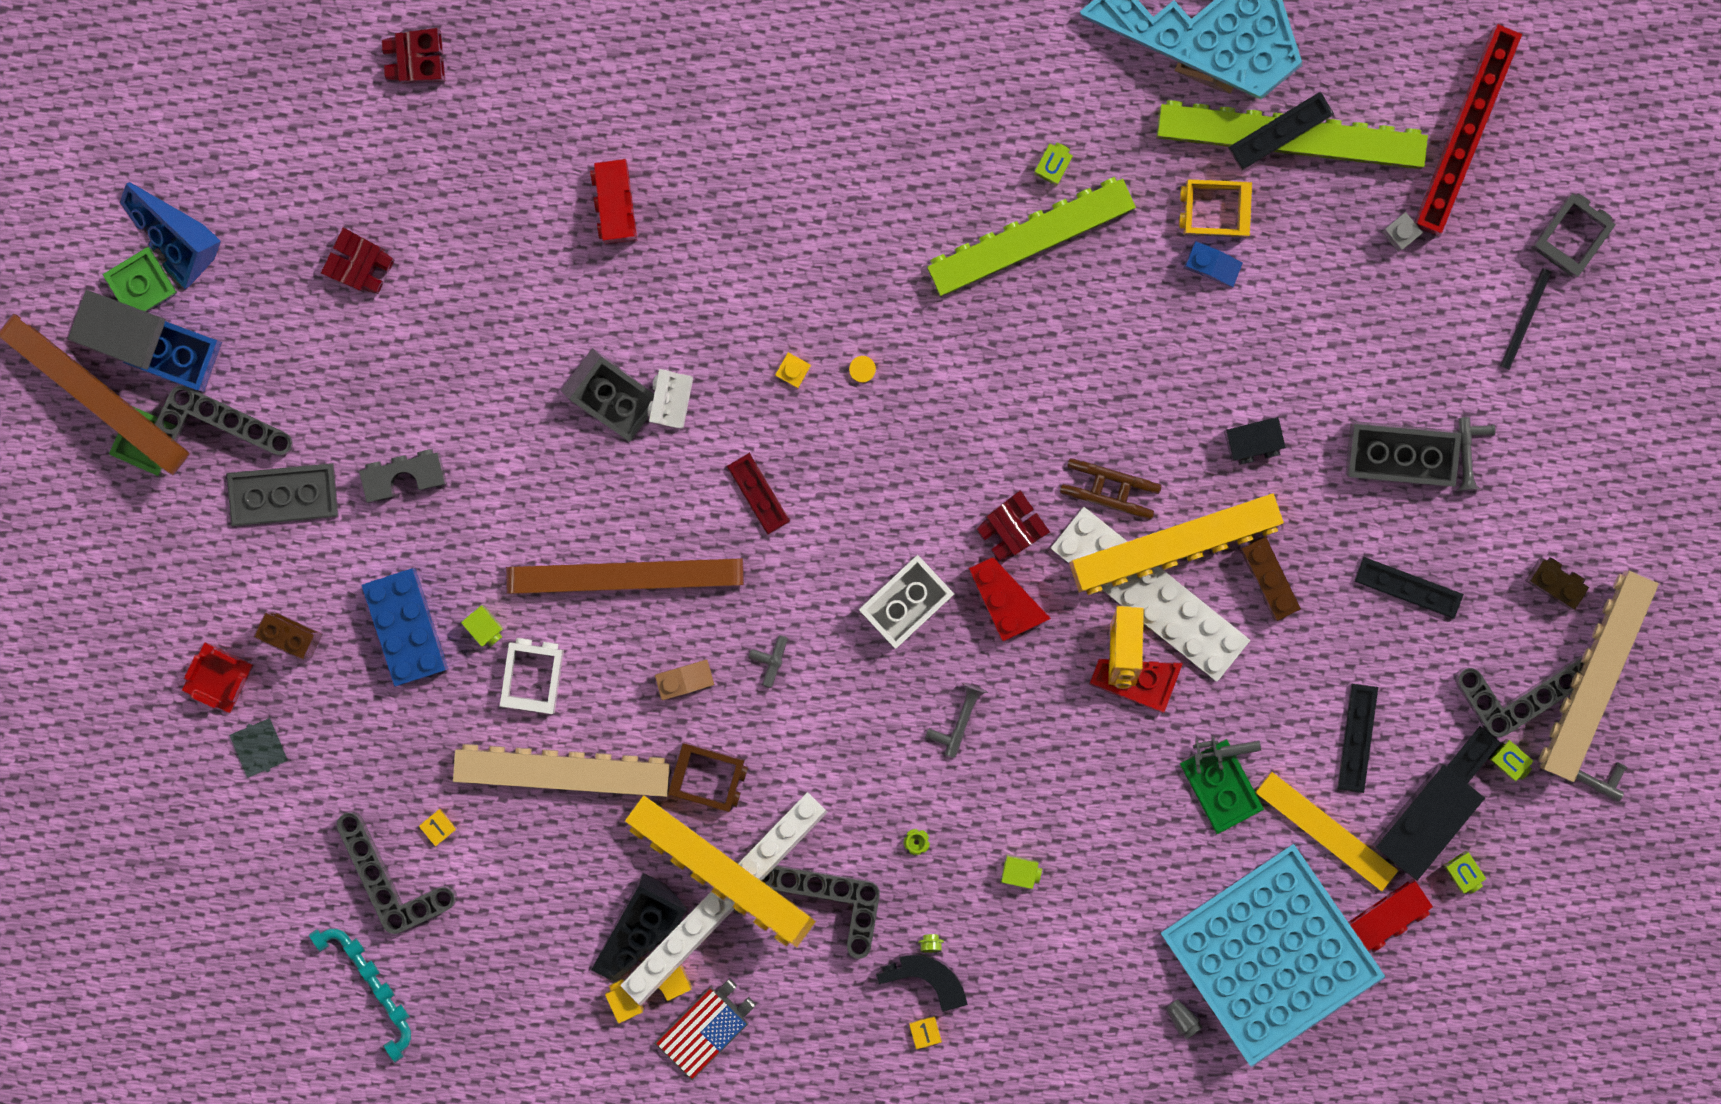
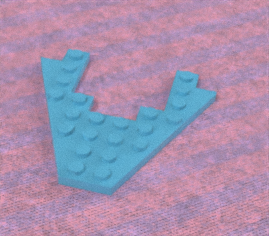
[1080,0,1303,100]

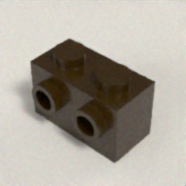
[1525,557,1590,610]

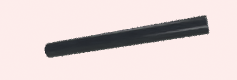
[1500,268,1552,370]

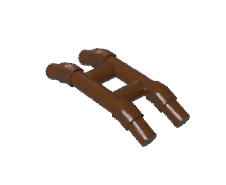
[1060,458,1162,520]

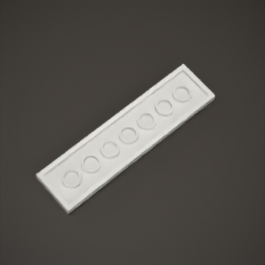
[1051,507,1250,682]

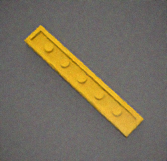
[1255,771,1398,891]

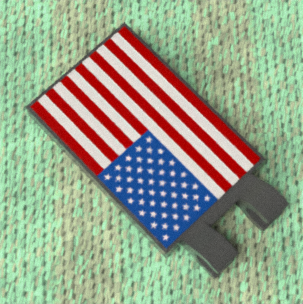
[654,978,756,1080]

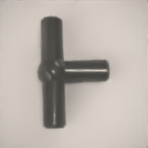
[749,635,788,688]

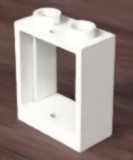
[500,638,564,714]

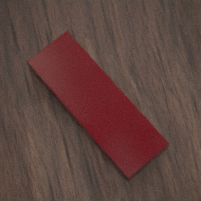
[727,452,790,535]

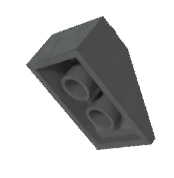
[561,348,654,442]

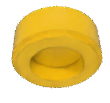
[849,356,876,383]

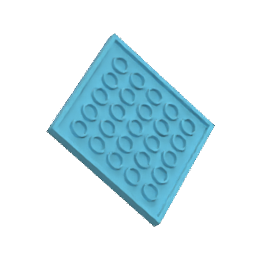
[1161,844,1386,1068]

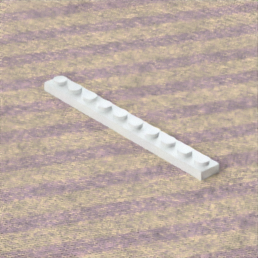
[620,792,828,1005]

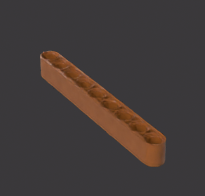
[0,313,190,475]
[506,558,744,594]

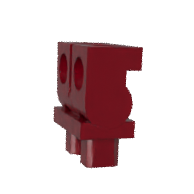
[382,28,446,84]
[321,227,395,294]
[976,490,1050,561]

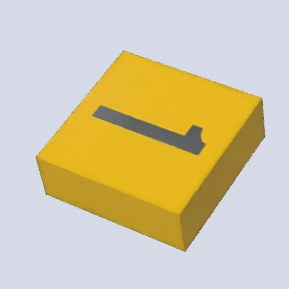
[419,809,456,846]
[909,1016,942,1049]

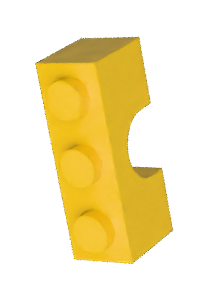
[605,964,692,1024]

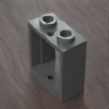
[1531,193,1616,278]

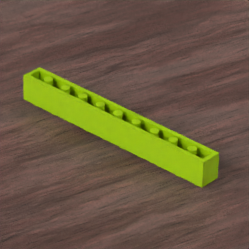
[1156,100,1428,169]

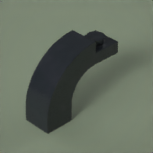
[876,953,968,1012]

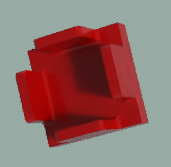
[182,642,254,713]

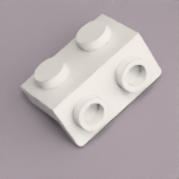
[648,369,693,429]

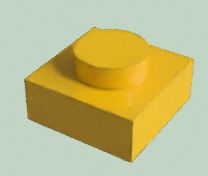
[775,352,811,388]

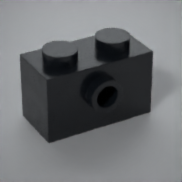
[1224,417,1286,465]

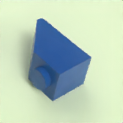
[1184,241,1243,287]

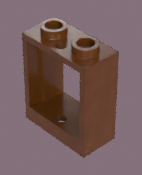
[254,611,323,660]
[668,742,748,812]

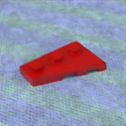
[1089,659,1183,713]

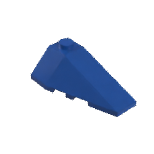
[120,182,221,289]

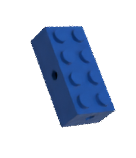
[361,568,449,687]

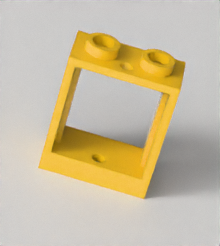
[1179,179,1252,238]
[1108,606,1144,689]

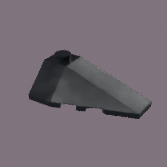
[591,873,687,982]

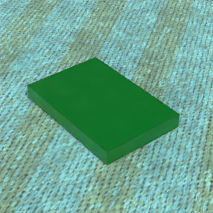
[1179,739,1264,834]

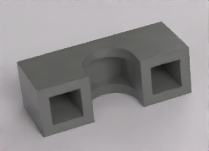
[359,449,447,503]

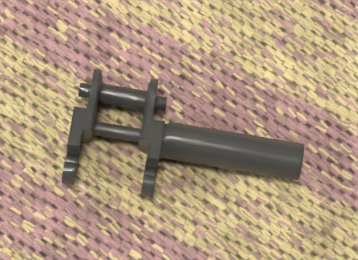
[1193,736,1261,774]

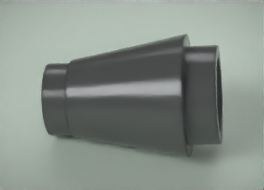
[1166,999,1203,1040]

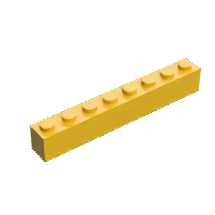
[1069,493,1284,595]
[625,795,816,947]

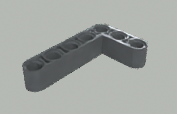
[155,385,293,456]
[1455,655,1583,737]
[337,811,457,934]
[763,865,880,959]

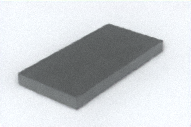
[68,290,166,370]
[227,463,339,526]

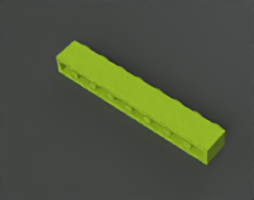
[927,177,1136,297]

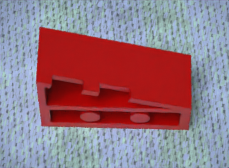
[590,159,638,245]
[968,557,1051,641]

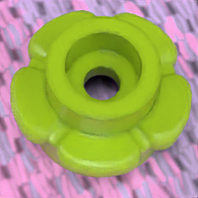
[904,829,930,855]
[918,934,944,953]

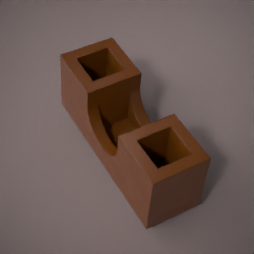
[1239,537,1301,621]

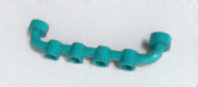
[309,928,411,1063]

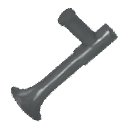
[1455,417,1496,493]
[925,682,988,758]
[1550,762,1628,802]

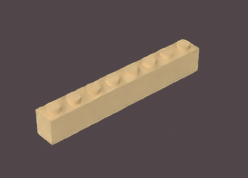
[1539,571,1659,782]
[453,744,670,797]

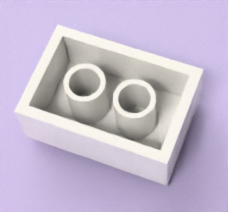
[859,555,954,649]

